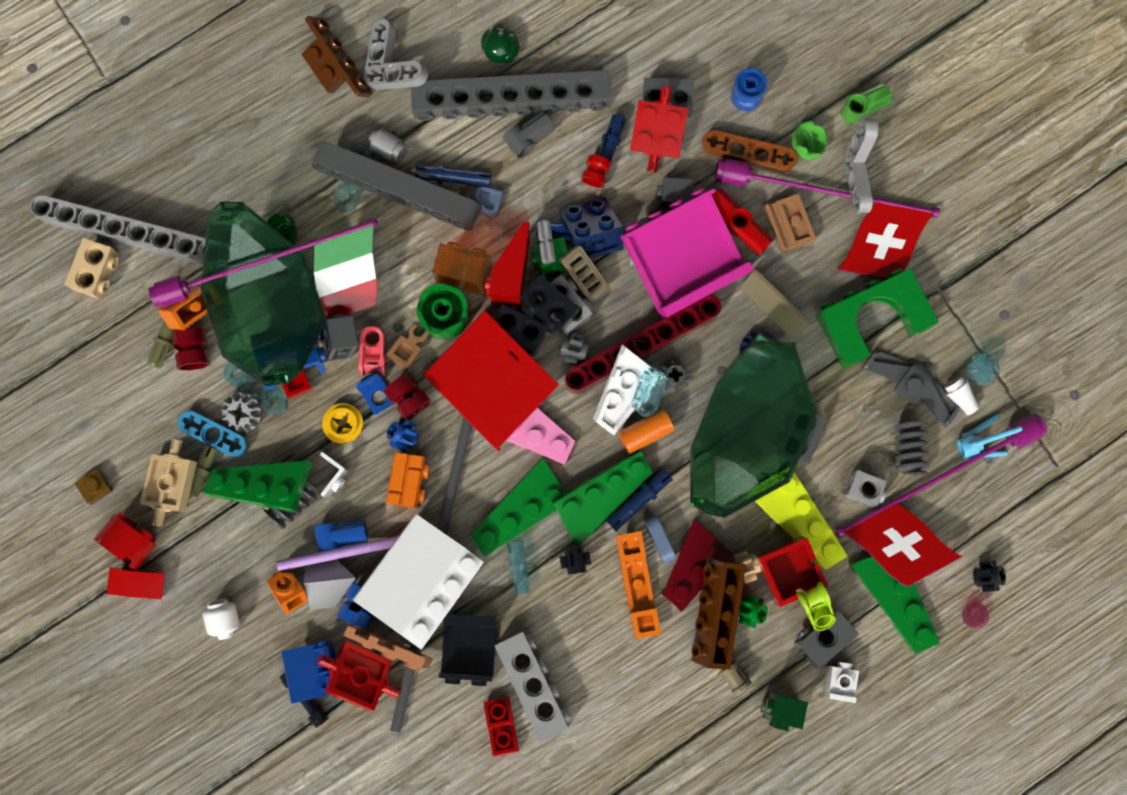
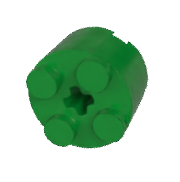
[416,283,470,340]

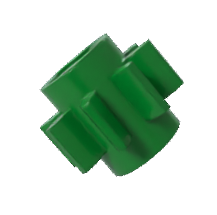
[738,594,768,628]

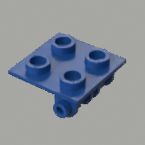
[281,640,336,704]

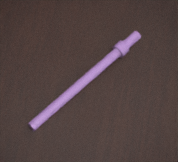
[276,533,401,571]

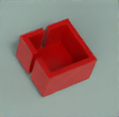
[756,536,829,607]

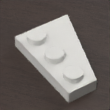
[593,345,661,435]

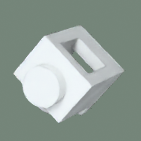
[824,662,859,703]

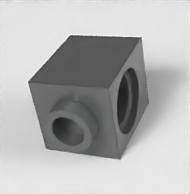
[656,177,694,210]

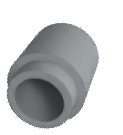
[368,128,407,162]

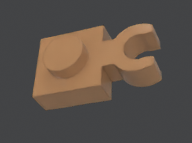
[386,324,428,371]

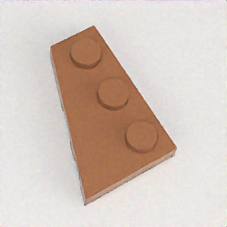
[343,626,433,671]

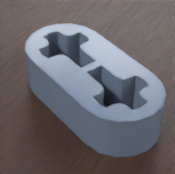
[644,515,676,565]

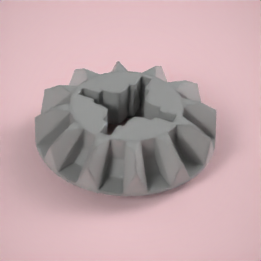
[220,392,261,433]

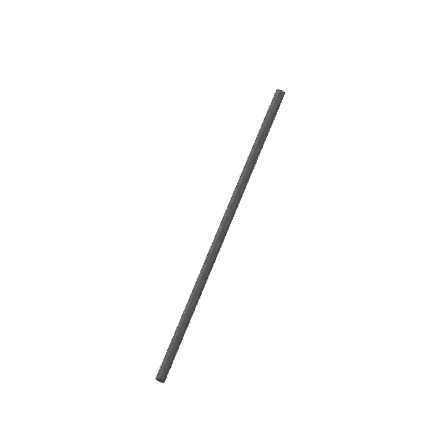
[390,417,472,733]

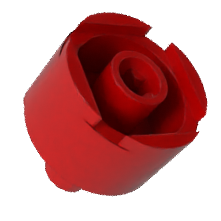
[94,511,157,570]

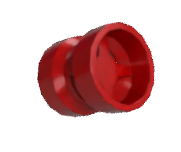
[581,154,612,188]

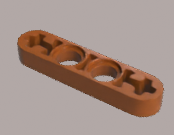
[702,130,797,172]

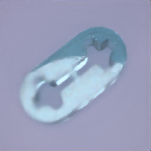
[632,368,667,417]

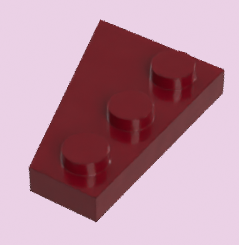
[662,519,733,612]

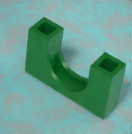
[816,269,939,370]

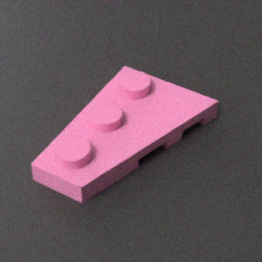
[506,408,575,465]

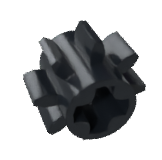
[559,546,591,575]
[973,560,1006,592]

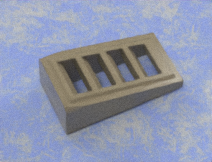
[559,244,609,302]

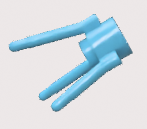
[957,414,1023,459]

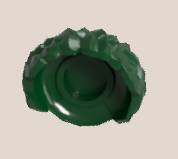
[481,26,519,63]
[261,213,298,253]

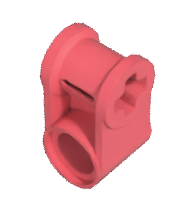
[359,326,387,376]

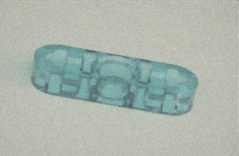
[334,143,373,214]
[224,361,288,416]

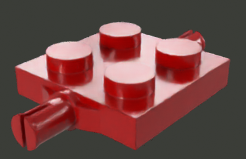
[630,85,688,172]
[316,641,401,712]

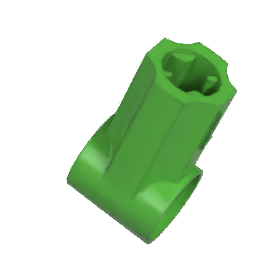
[841,83,893,124]

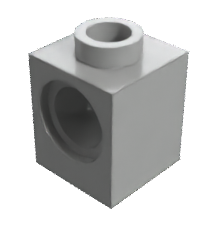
[843,470,887,507]

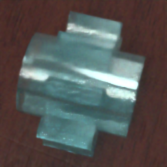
[967,354,999,386]

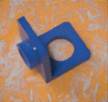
[356,373,394,415]

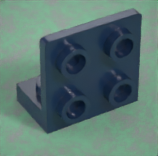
[559,197,623,262]

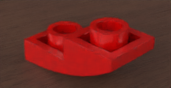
[106,567,165,600]
[483,697,519,757]

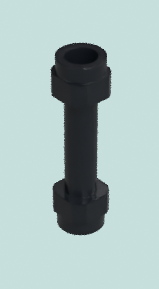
[279,673,329,728]

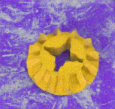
[322,403,364,444]

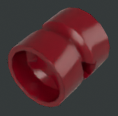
[172,328,211,371]
[384,372,432,420]

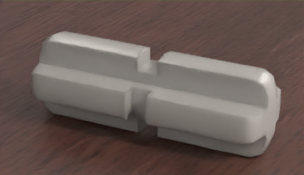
[537,220,555,264]

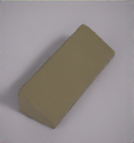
[740,269,810,339]

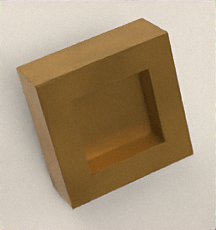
[74,469,113,505]

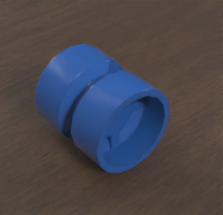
[731,68,767,111]
[337,582,373,629]

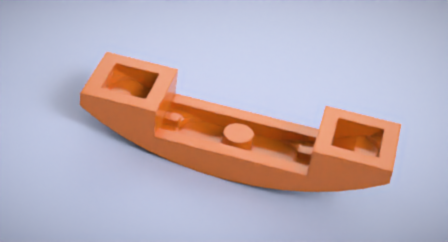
[616,531,661,639]

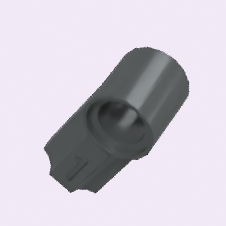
[503,111,555,158]

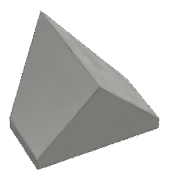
[303,559,356,610]

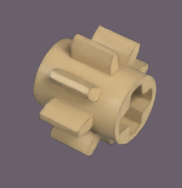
[734,551,761,584]

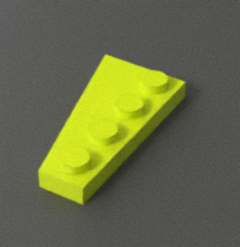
[748,468,848,570]

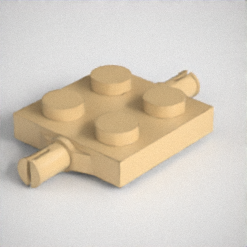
[140,439,197,527]

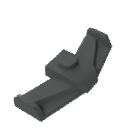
[862,349,959,428]

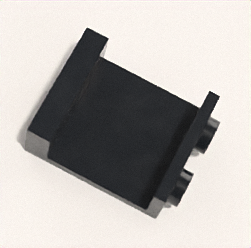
[439,614,498,686]

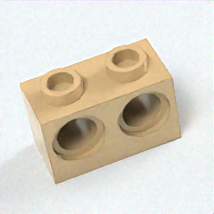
[64,238,119,300]

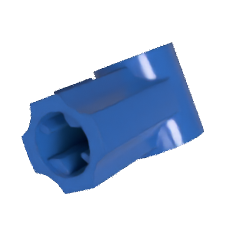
[314,520,368,552]

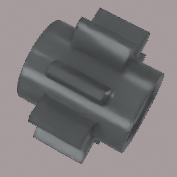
[560,333,590,366]
[659,360,691,393]

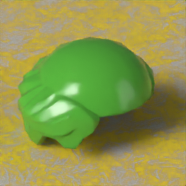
[791,121,828,160]

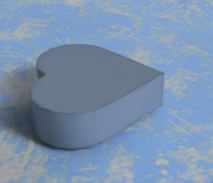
[474,186,505,218]

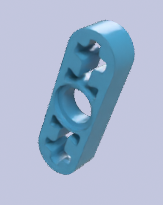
[178,411,249,458]

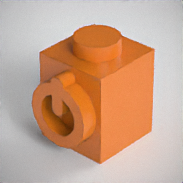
[266,569,308,615]

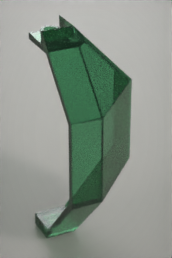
[201,201,327,386]
[690,332,817,518]

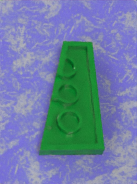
[551,450,653,546]
[470,458,566,557]
[203,460,313,512]
[849,556,940,653]

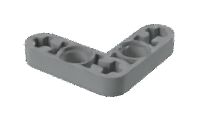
[364,18,428,90]
[844,118,878,213]

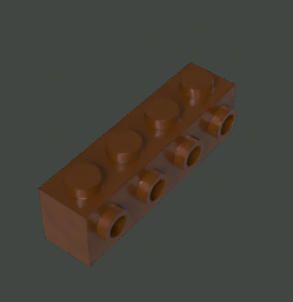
[691,557,746,669]

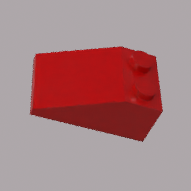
[485,222,530,308]

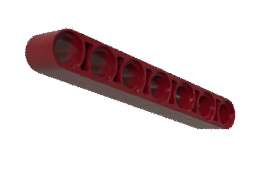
[565,295,721,394]

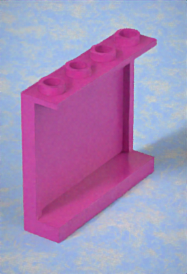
[620,187,754,317]

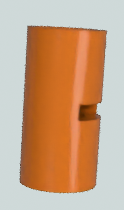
[618,409,675,454]

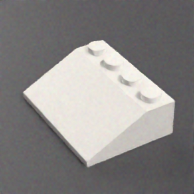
[353,514,484,650]

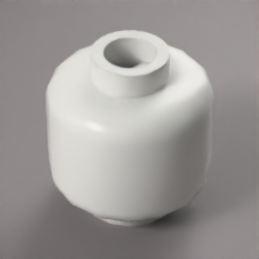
[203,599,240,640]

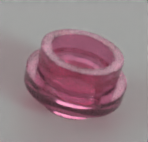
[962,602,989,629]

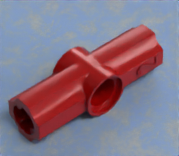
[712,188,774,256]

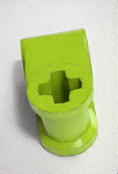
[796,582,836,631]

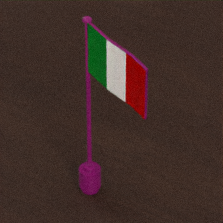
[148,218,378,325]

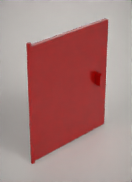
[422,310,559,452]

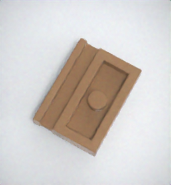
[764,194,816,253]

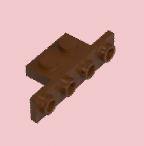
[302,16,373,97]

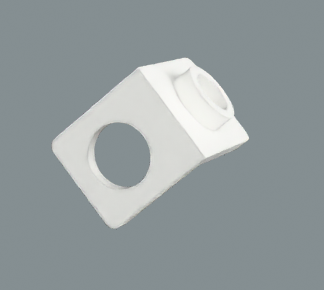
[319,452,349,499]

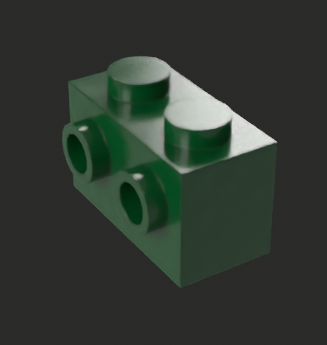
[760,692,808,731]

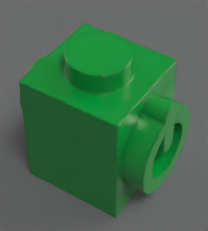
[530,237,567,277]

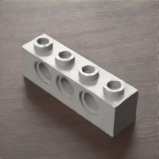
[495,631,571,743]

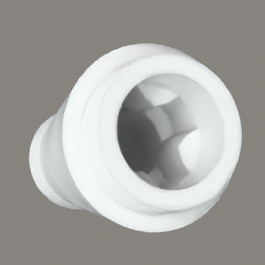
[944,376,980,415]

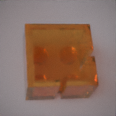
[432,242,492,296]

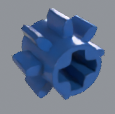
[387,418,419,452]

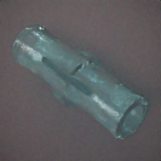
[507,541,531,595]

